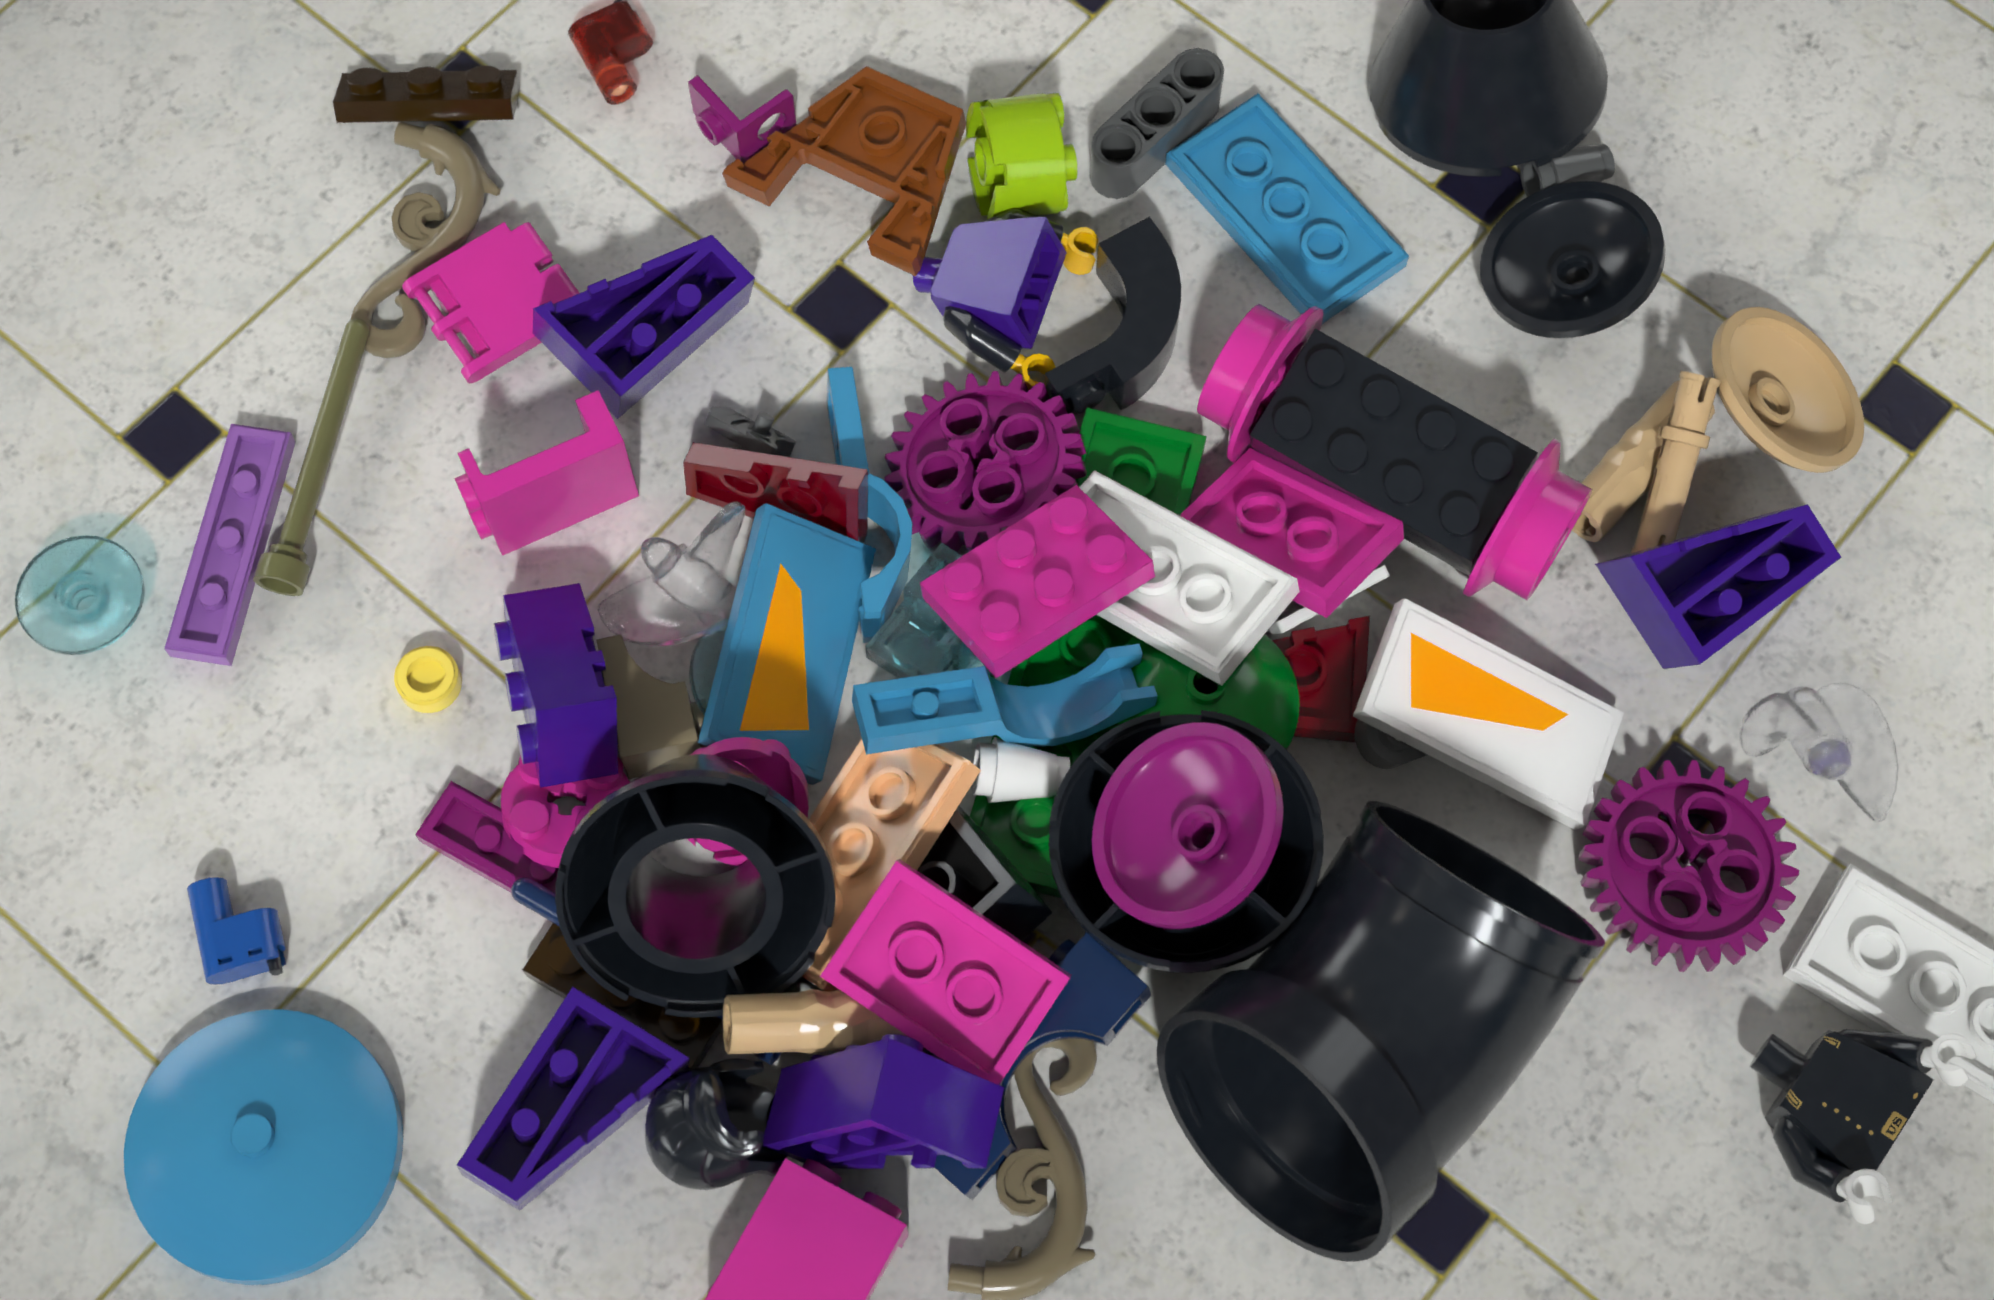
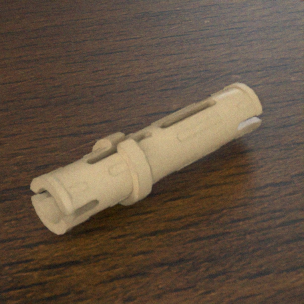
[1630,371,1721,554]

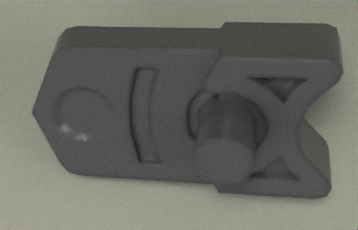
[705,407,796,457]

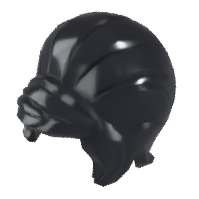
[645,1058,787,1190]

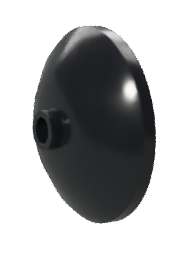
[1480,181,1666,338]

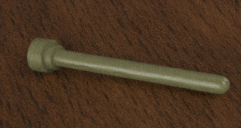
[253,319,370,596]

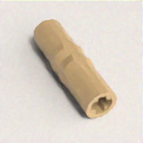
[1572,380,1715,542]
[723,989,908,1054]

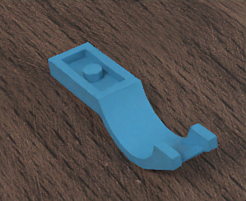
[826,366,912,643]
[852,644,1157,755]

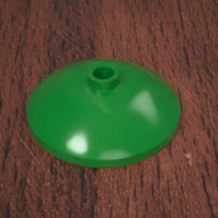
[1108,634,1300,750]

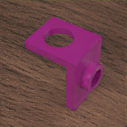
[688,75,797,163]

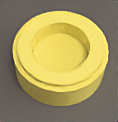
[394,646,462,713]

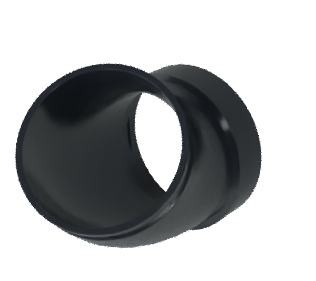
[1156,801,1605,1262]

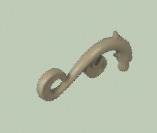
[350,122,501,358]
[948,1039,1097,1300]

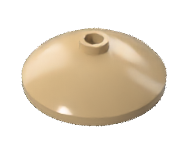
[1712,307,1864,473]

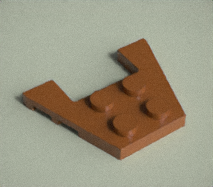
[722,66,966,276]

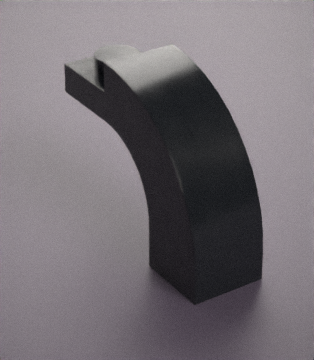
[1045,216,1181,414]

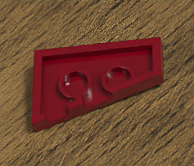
[683,442,868,543]
[1194,615,1370,742]

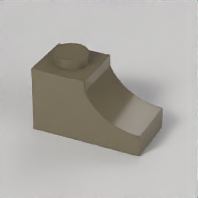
[596,634,706,779]

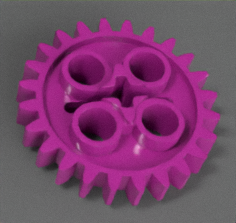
[884,371,1087,558]
[1578,760,1799,972]

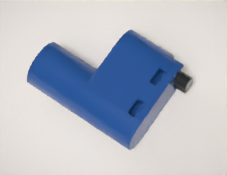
[187,877,286,985]

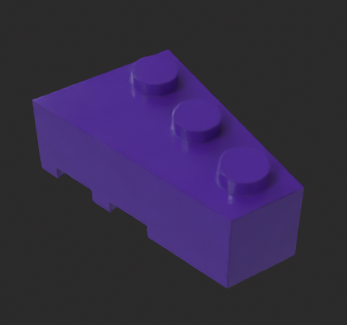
[532,235,755,419]
[1595,504,1842,669]
[494,583,618,788]
[457,987,689,1211]
[763,1034,1004,1169]

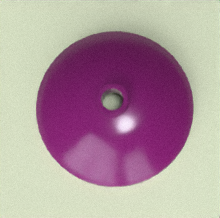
[1092,722,1283,929]

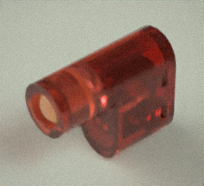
[568,0,653,105]

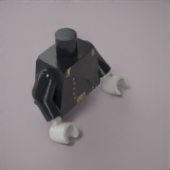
[1749,1029,1977,1224]

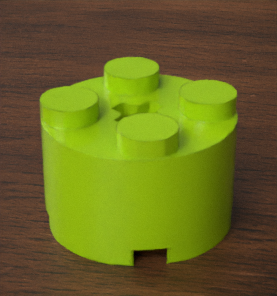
[966,93,1078,219]

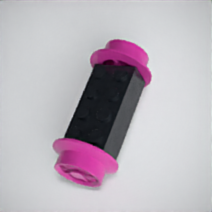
[1197,304,1593,600]

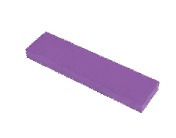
[164,424,296,666]

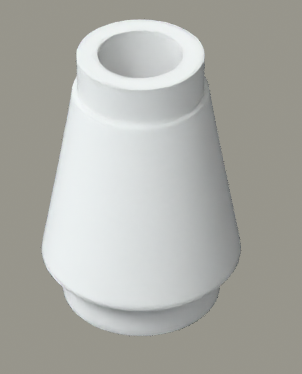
[971,737,1070,803]

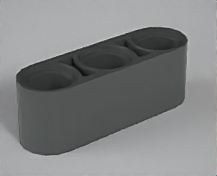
[1090,48,1224,199]

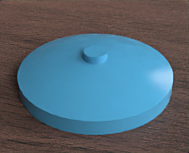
[124,1009,403,1285]

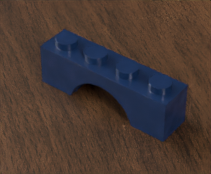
[934,932,1151,1200]

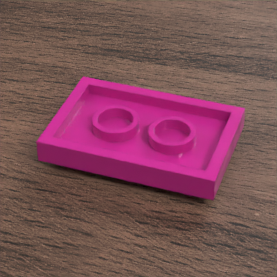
[1179,448,1404,618]
[920,485,1155,678]
[820,859,1072,1085]

